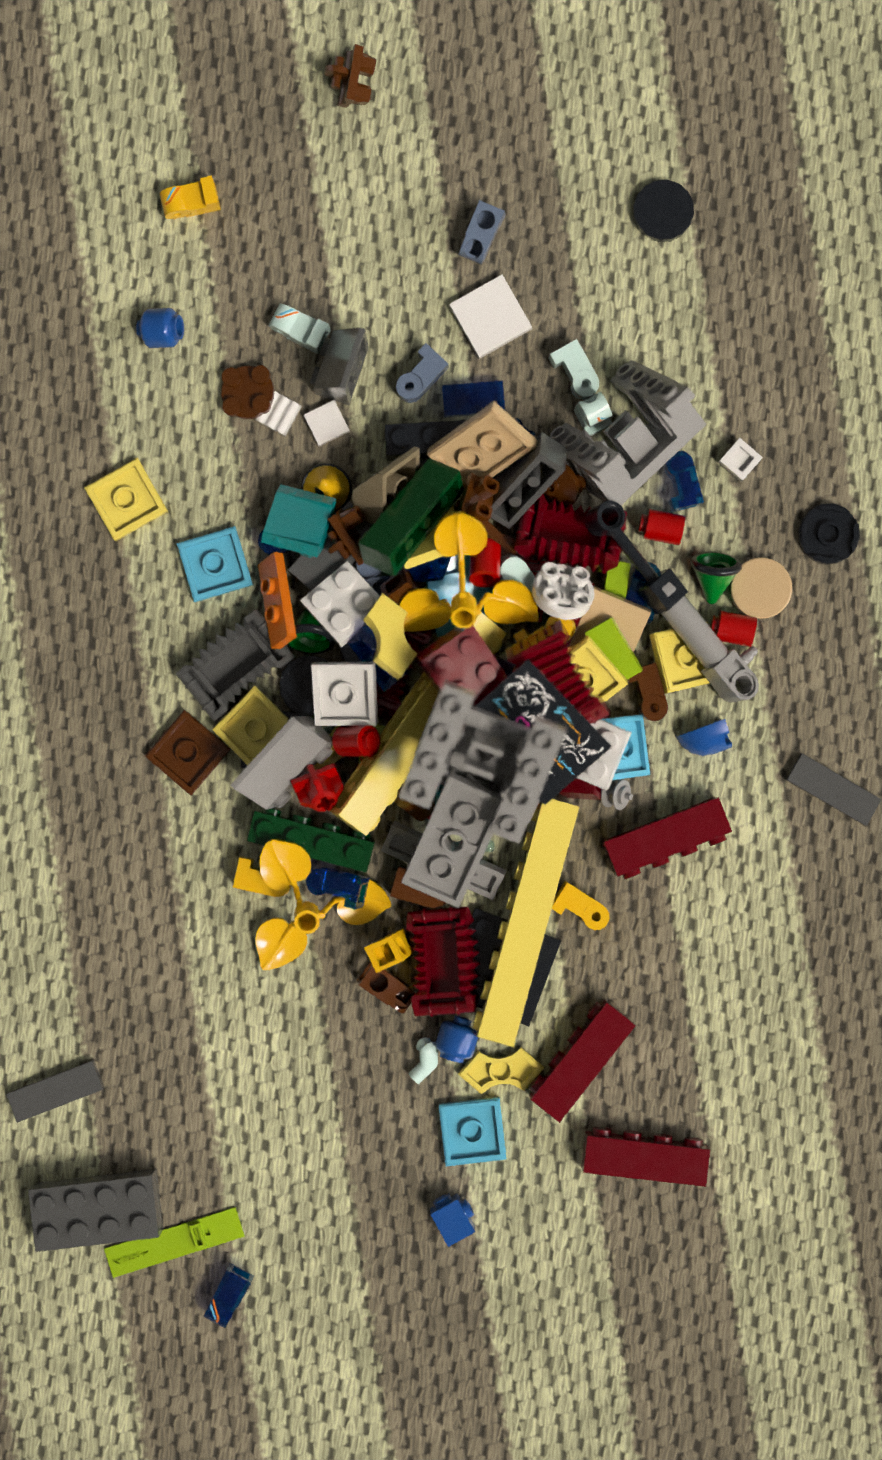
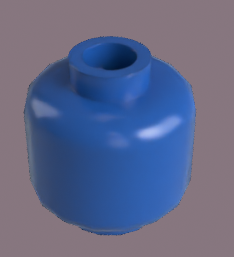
[136,308,184,348]
[435,1015,478,1063]

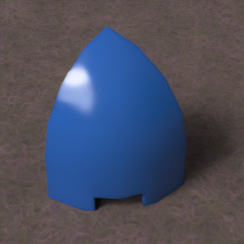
[676,719,732,756]

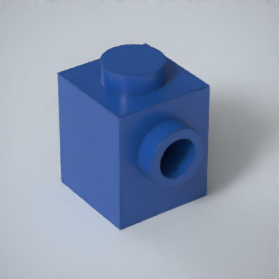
[430,1193,475,1247]

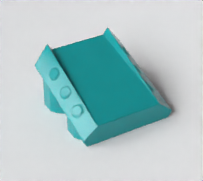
[261,484,336,558]

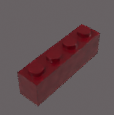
[602,797,732,879]
[529,999,636,1123]
[581,1127,710,1187]

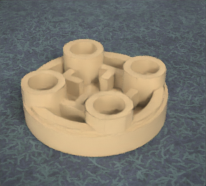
[730,557,792,619]

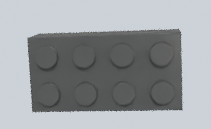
[28,1168,163,1252]

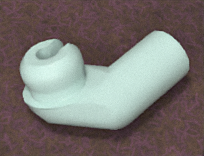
[408,1037,438,1085]

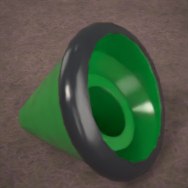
[690,552,742,604]
[287,608,335,654]

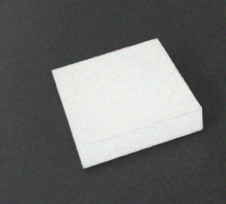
[255,391,302,436]
[304,400,350,447]

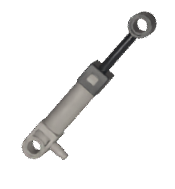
[585,501,759,703]

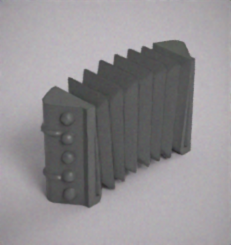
[176,609,295,722]

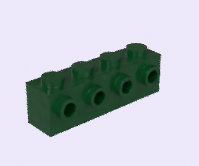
[358,458,464,577]
[247,808,376,873]

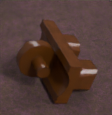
[324,44,377,108]
[454,473,500,529]
[327,505,365,566]

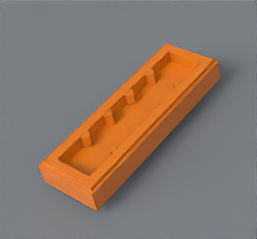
[258,552,297,649]

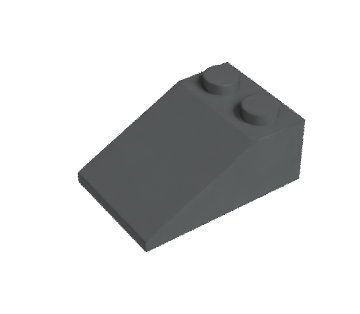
[310,327,369,405]

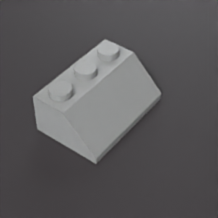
[231,716,333,809]

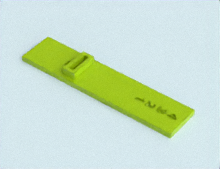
[104,1207,245,1278]

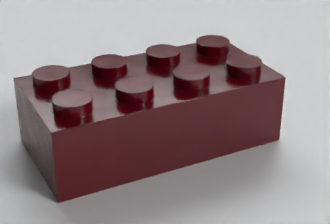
[415,625,508,751]

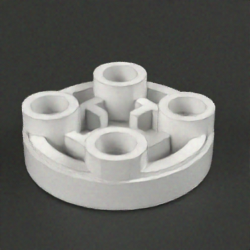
[532,562,594,620]

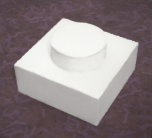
[718,438,763,482]

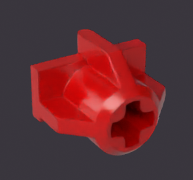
[291,763,344,812]

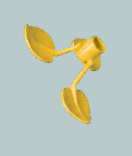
[399,512,538,632]
[255,839,391,970]

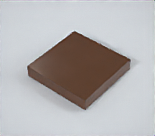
[145,710,231,796]

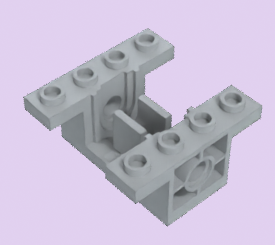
[550,360,706,505]
[399,680,567,843]
[381,765,540,908]

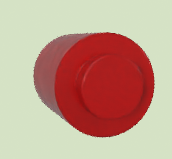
[638,509,686,546]
[469,538,501,588]
[710,610,757,647]
[332,725,380,757]

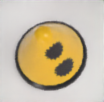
[301,463,352,512]

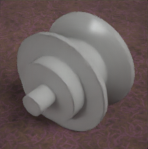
[601,780,633,810]

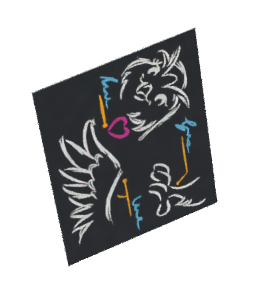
[476,659,612,805]

